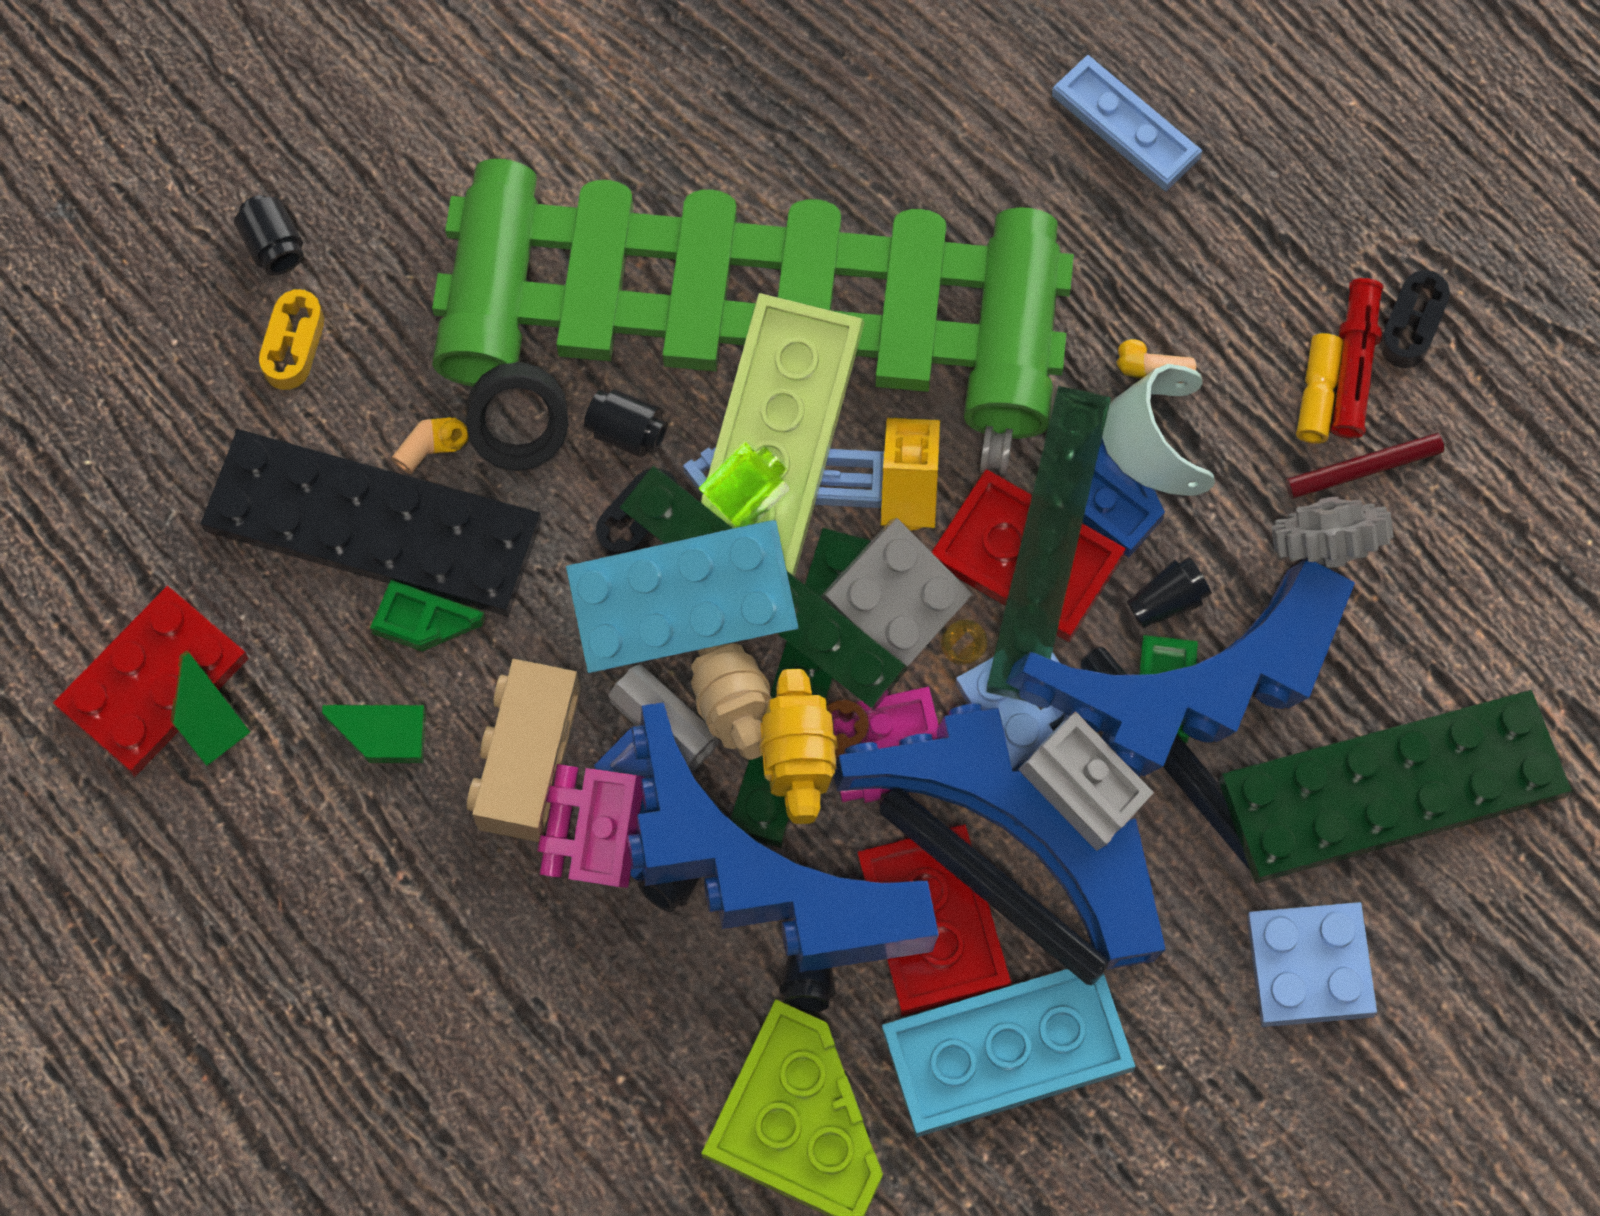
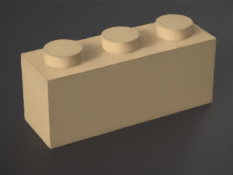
[467,659,581,842]

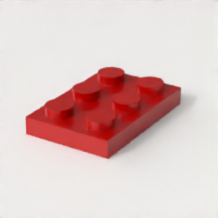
[931,469,1126,643]
[53,585,249,777]
[857,824,1011,1017]

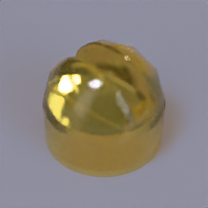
[941,620,987,666]

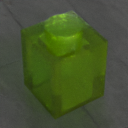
[699,442,790,528]

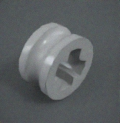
[980,425,1013,477]

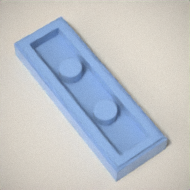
[1052,55,1202,192]

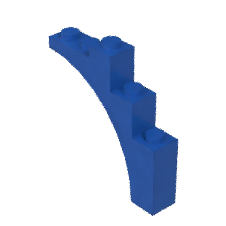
[1006,558,1355,777]
[627,702,939,972]
[834,703,1166,970]

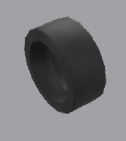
[466,362,569,471]

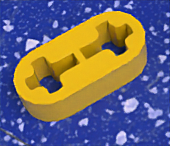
[259,289,324,390]

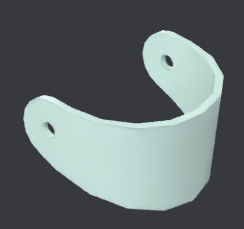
[1100,364,1215,496]

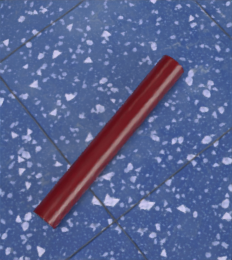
[1285,432,1445,499]

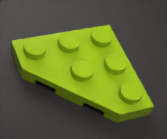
[701,999,883,1216]

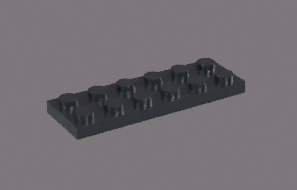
[200,429,542,617]

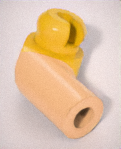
[1116,339,1196,383]
[391,417,469,474]

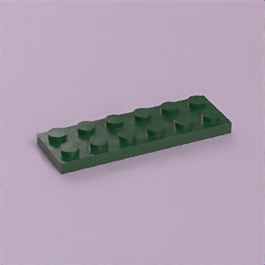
[1218,690,1572,884]

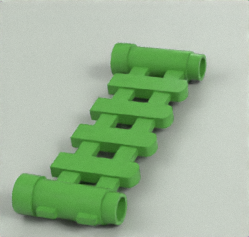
[432,159,1074,439]

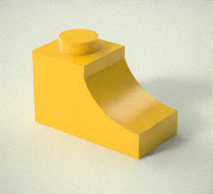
[881,418,940,531]

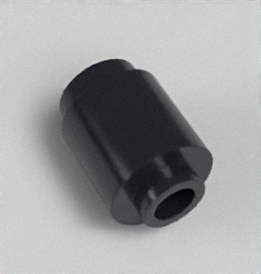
[234,195,304,275]
[584,389,668,458]

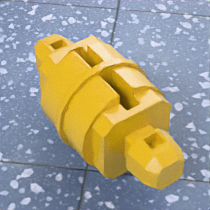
[759,669,838,824]

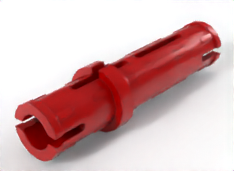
[1330,278,1384,438]

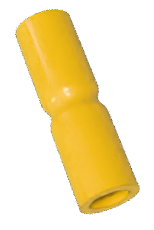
[1296,333,1343,444]

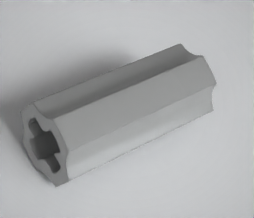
[608,664,720,772]

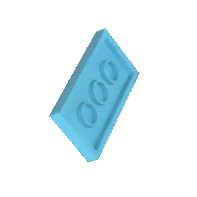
[566,520,799,673]
[882,969,1136,1138]

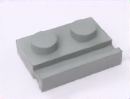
[1018,711,1154,851]

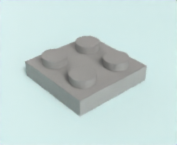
[820,518,973,667]

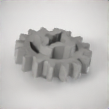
[1271,497,1394,568]

